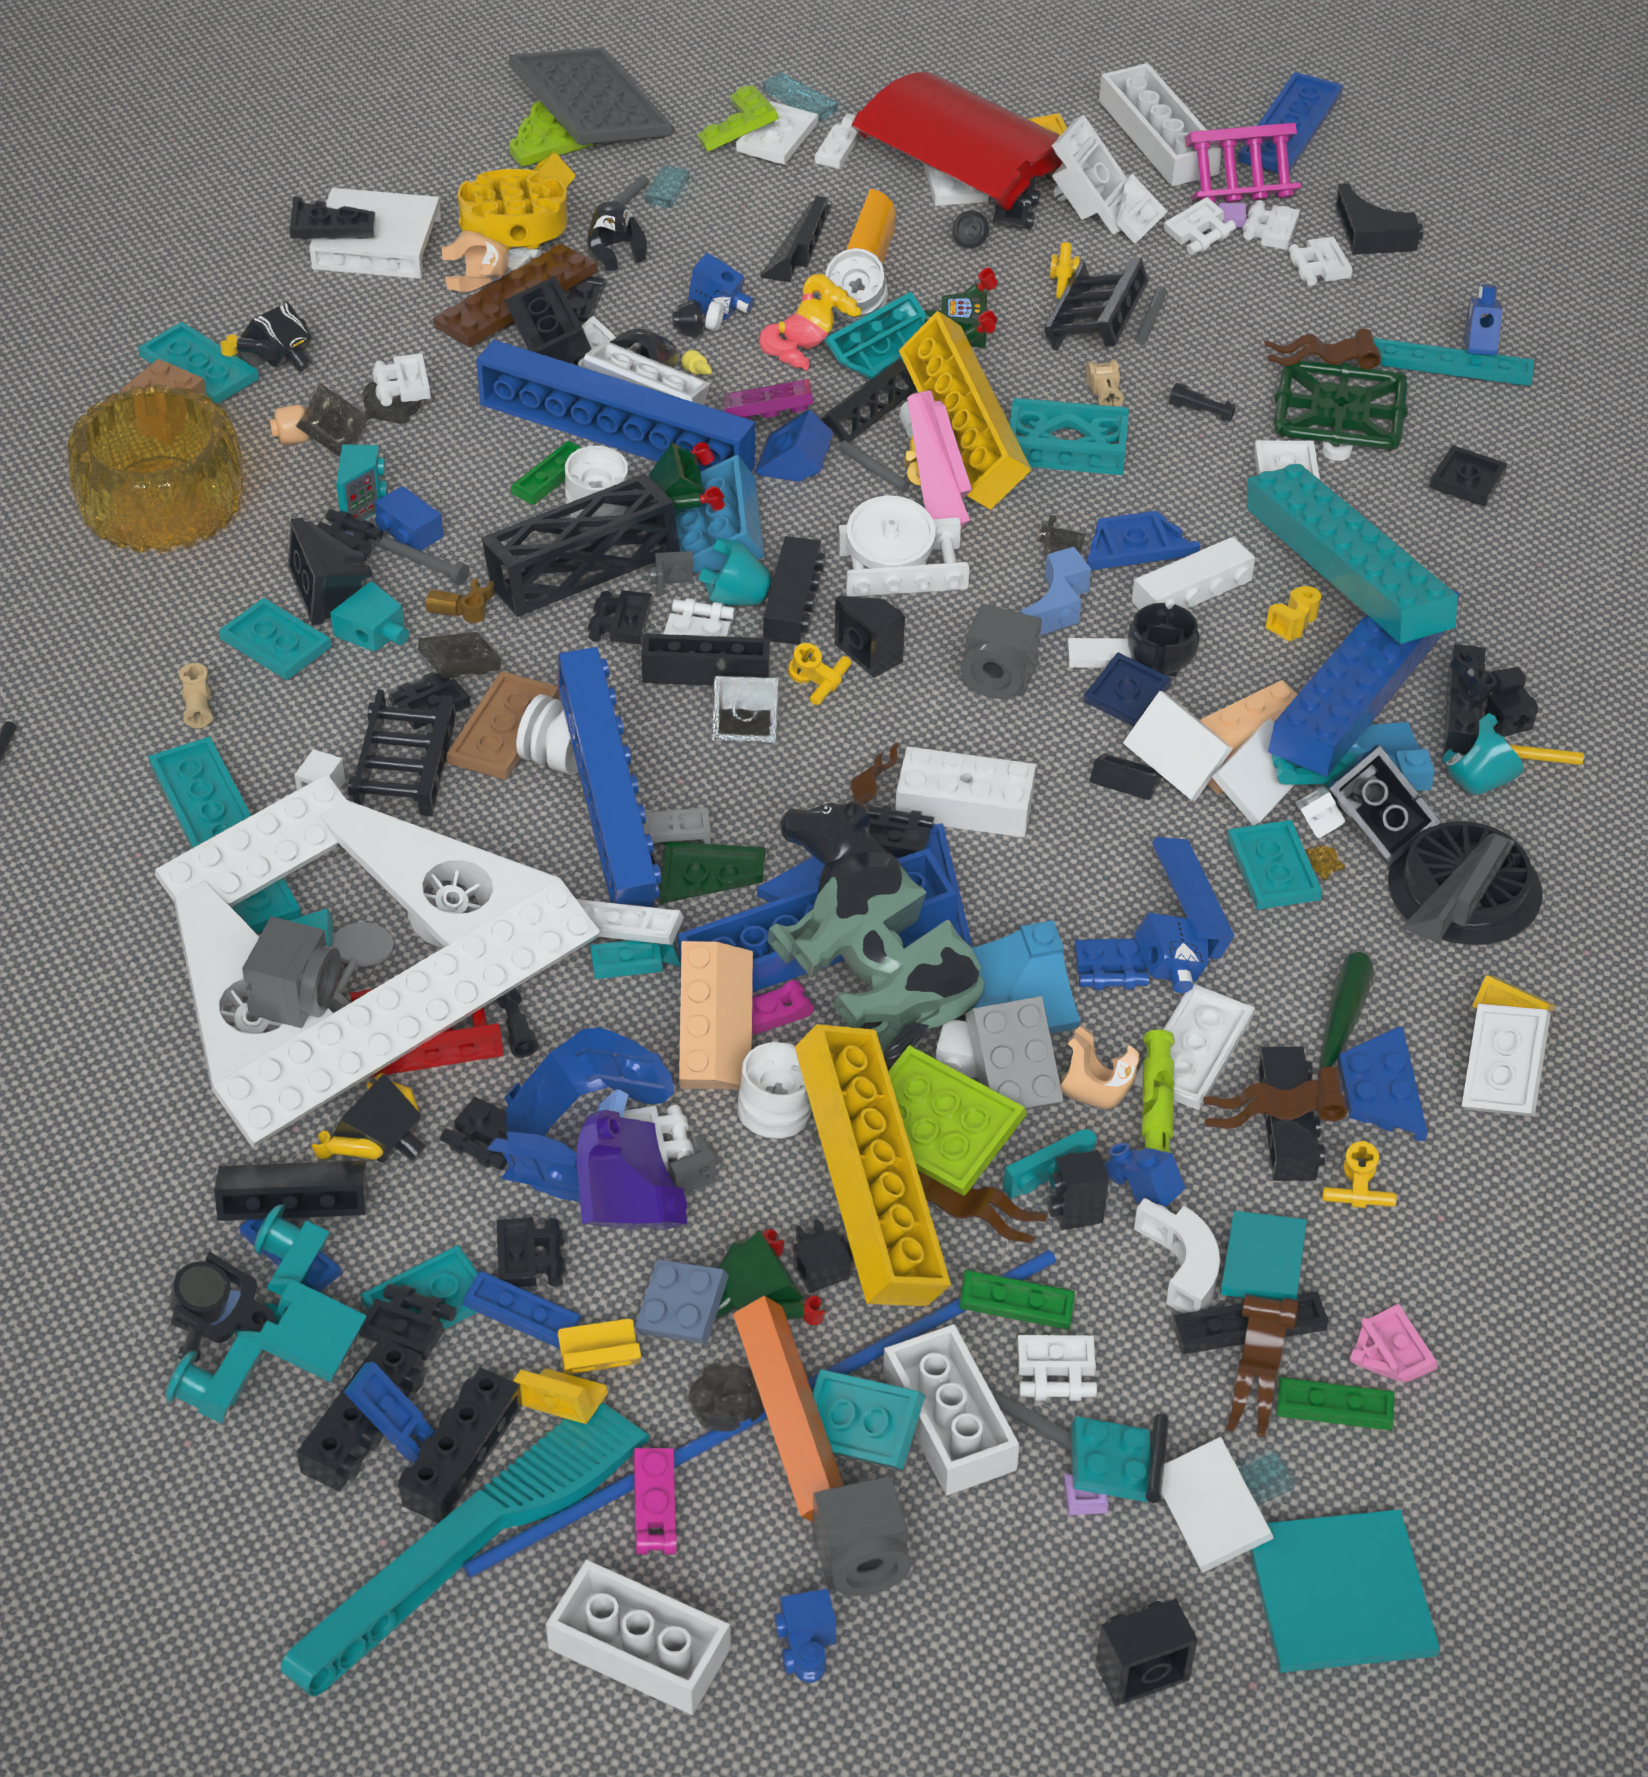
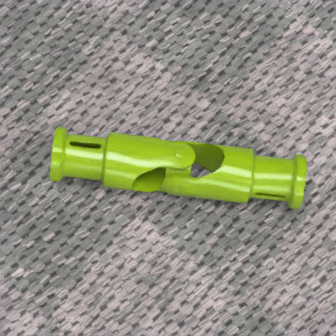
[1142,1029,1175,1153]

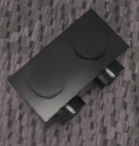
[1047,1150,1109,1231]

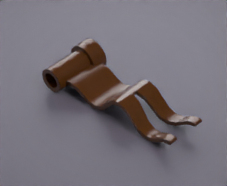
[1264,328,1381,369]
[851,743,899,810]
[1203,1066,1347,1129]
[918,1171,1048,1244]
[1227,1294,1299,1438]

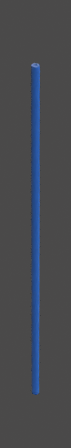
[463,1250,1056,1578]

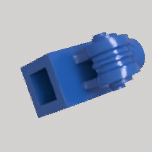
[1105,1143,1186,1207]
[774,1588,837,1683]

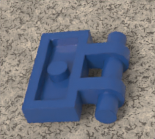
[1074,938,1149,990]

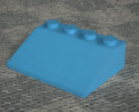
[676,454,765,573]

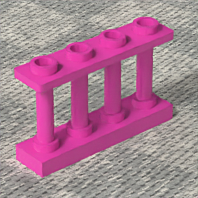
[1184,123,1302,203]

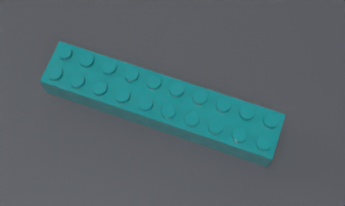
[1247,464,1457,644]

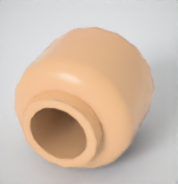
[269,404,314,445]

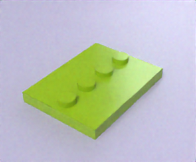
[888,1045,1027,1196]

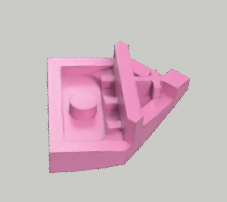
[1350,1304,1438,1383]

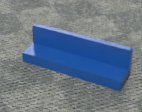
[1152,837,1235,959]

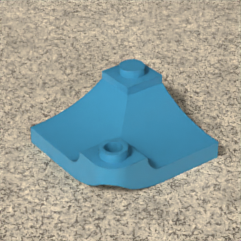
[1331,722,1435,806]
[968,920,1081,1034]

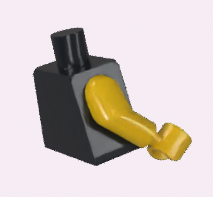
[311,1073,427,1163]

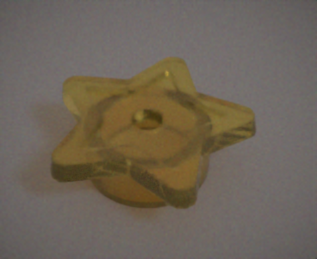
[1306,846,1345,881]

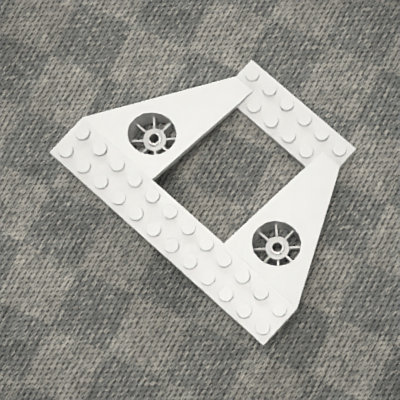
[154,774,600,1148]

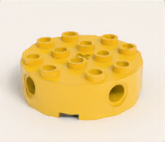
[457,169,568,250]

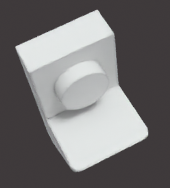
[1295,786,1345,838]

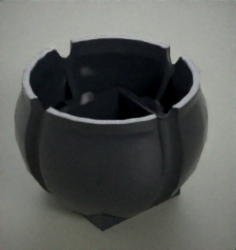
[1127,603,1200,677]

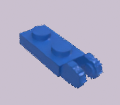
[344,1362,435,1463]

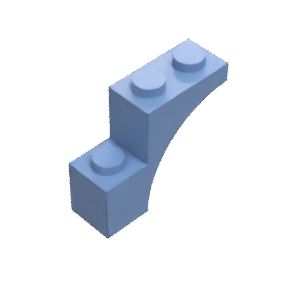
[1020,546,1091,636]

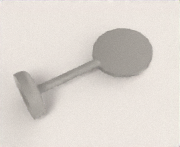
[328,922,394,1013]

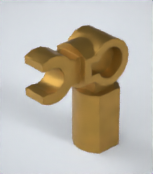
[426,578,495,623]

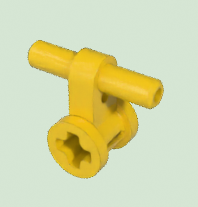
[1050,242,1080,299]
[788,643,852,705]
[1322,1141,1397,1208]

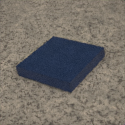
[1084,652,1172,727]

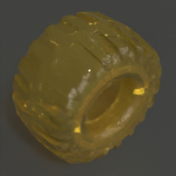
[68,385,243,553]

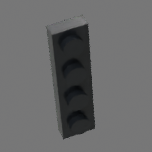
[1172,1291,1329,1355]

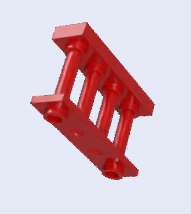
[350,989,503,1078]

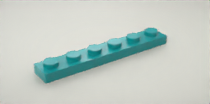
[1373,338,1534,386]

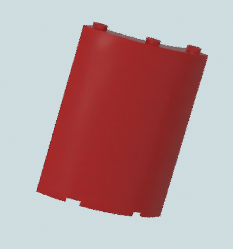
[851,72,1063,211]

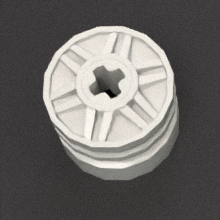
[826,248,889,322]
[565,446,628,518]
[516,694,578,775]
[737,1042,811,1139]

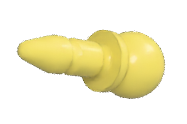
[681,350,712,375]

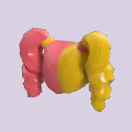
[759,274,861,371]

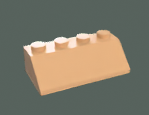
[1199,680,1298,794]
[679,941,753,1089]

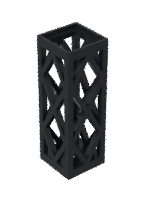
[481,473,680,617]

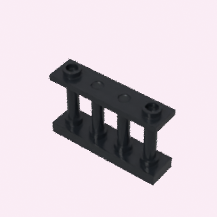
[1045,257,1149,350]
[348,689,456,816]

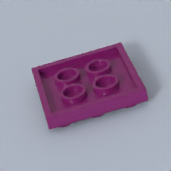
[724,379,814,420]

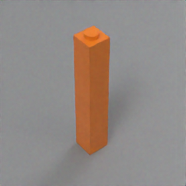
[733,1296,844,1522]

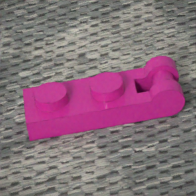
[752,980,814,1035]
[633,1448,677,1555]

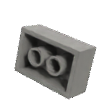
[965,996,1063,1110]

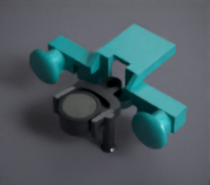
[165,1205,367,1424]

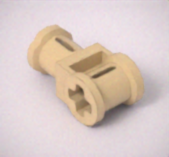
[1086,359,1124,407]
[179,663,213,728]

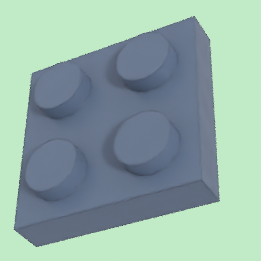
[635,1259,729,1345]

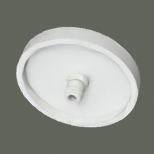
[846,496,935,568]

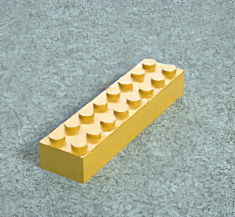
[899,311,1032,510]
[794,1024,951,1306]

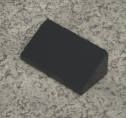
[1090,753,1163,800]

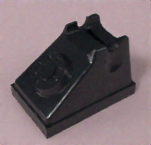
[287,517,373,625]
[1324,745,1441,865]

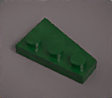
[659,842,766,904]

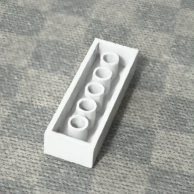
[1099,63,1222,186]

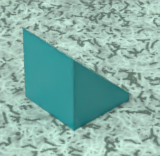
[659,941,681,967]

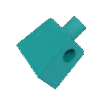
[330,581,409,651]

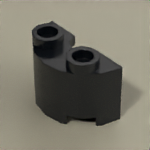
[993,178,1040,229]

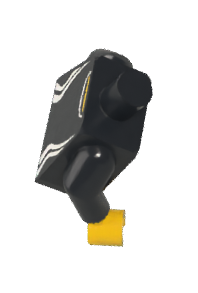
[221,302,312,372]

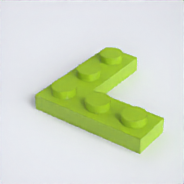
[697,85,779,152]

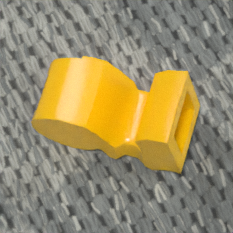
[1265,586,1321,642]

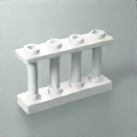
[838,518,969,597]

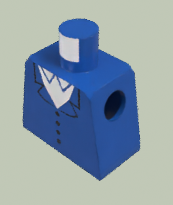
[688,252,755,320]
[1463,284,1502,355]
[1134,913,1209,993]

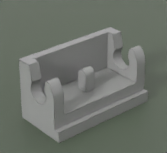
[643,808,711,844]

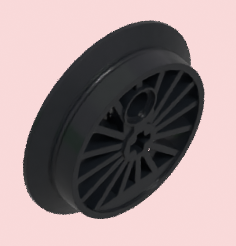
[1388,821,1543,945]

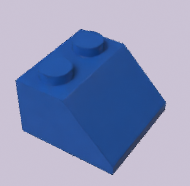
[755,409,833,482]

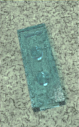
[763,72,838,121]

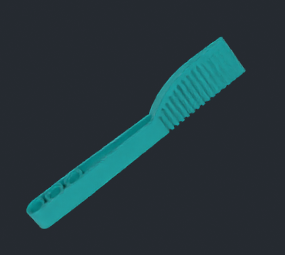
[280,1401,650,1697]

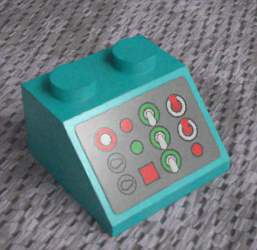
[336,444,388,530]

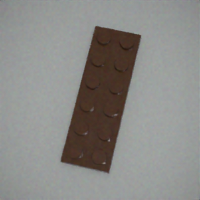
[433,244,598,347]

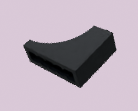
[1335,183,1423,255]

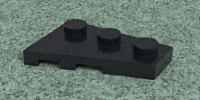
[289,196,376,239]

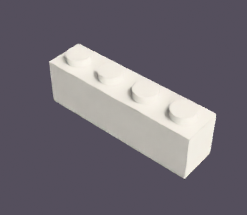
[1132,537,1255,610]

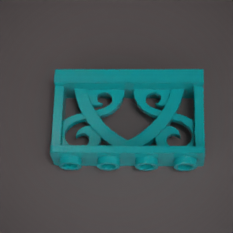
[1010,398,1129,475]

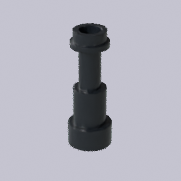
[1169,382,1236,421]
[497,988,538,1058]

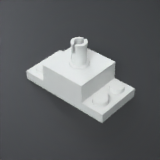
[1052,114,1127,235]

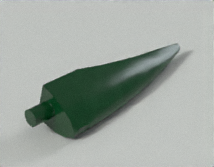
[1319,951,1374,1070]

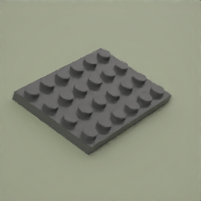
[509,47,673,145]

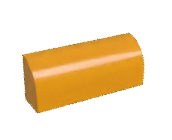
[846,188,896,290]

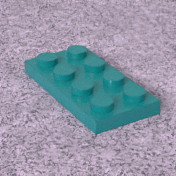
[138,321,259,406]

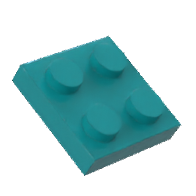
[1071,1416,1150,1502]

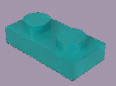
[590,940,663,979]

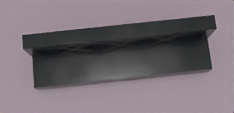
[820,358,916,443]

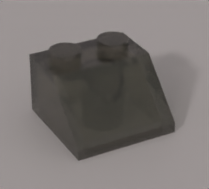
[712,676,779,743]

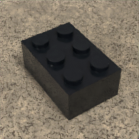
[504,276,592,363]

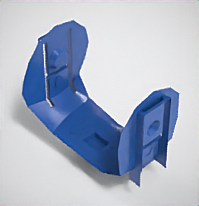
[487,1027,674,1202]

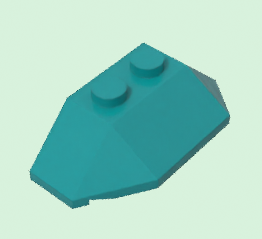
[824,292,927,379]

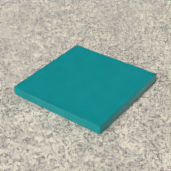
[1249,1509,1440,1673]

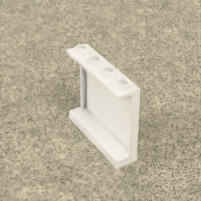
[309,188,441,279]

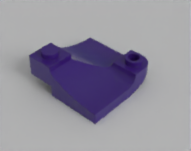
[577,1110,688,1230]

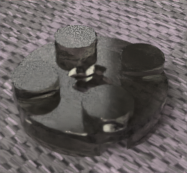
[362,379,422,424]
[689,1364,765,1431]

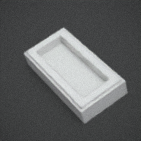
[1067,638,1132,668]

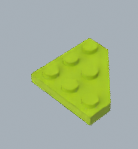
[509,101,593,167]

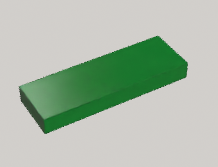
[511,441,582,506]
[958,1270,1075,1330]
[1276,1377,1394,1431]

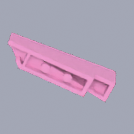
[907,390,972,530]

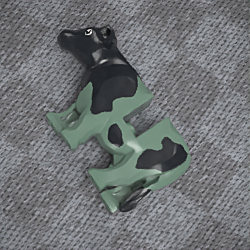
[767,801,985,1060]

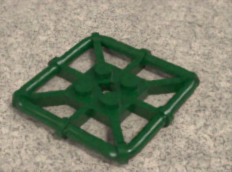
[1274,360,1408,451]

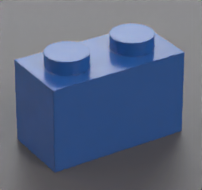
[375,486,444,551]

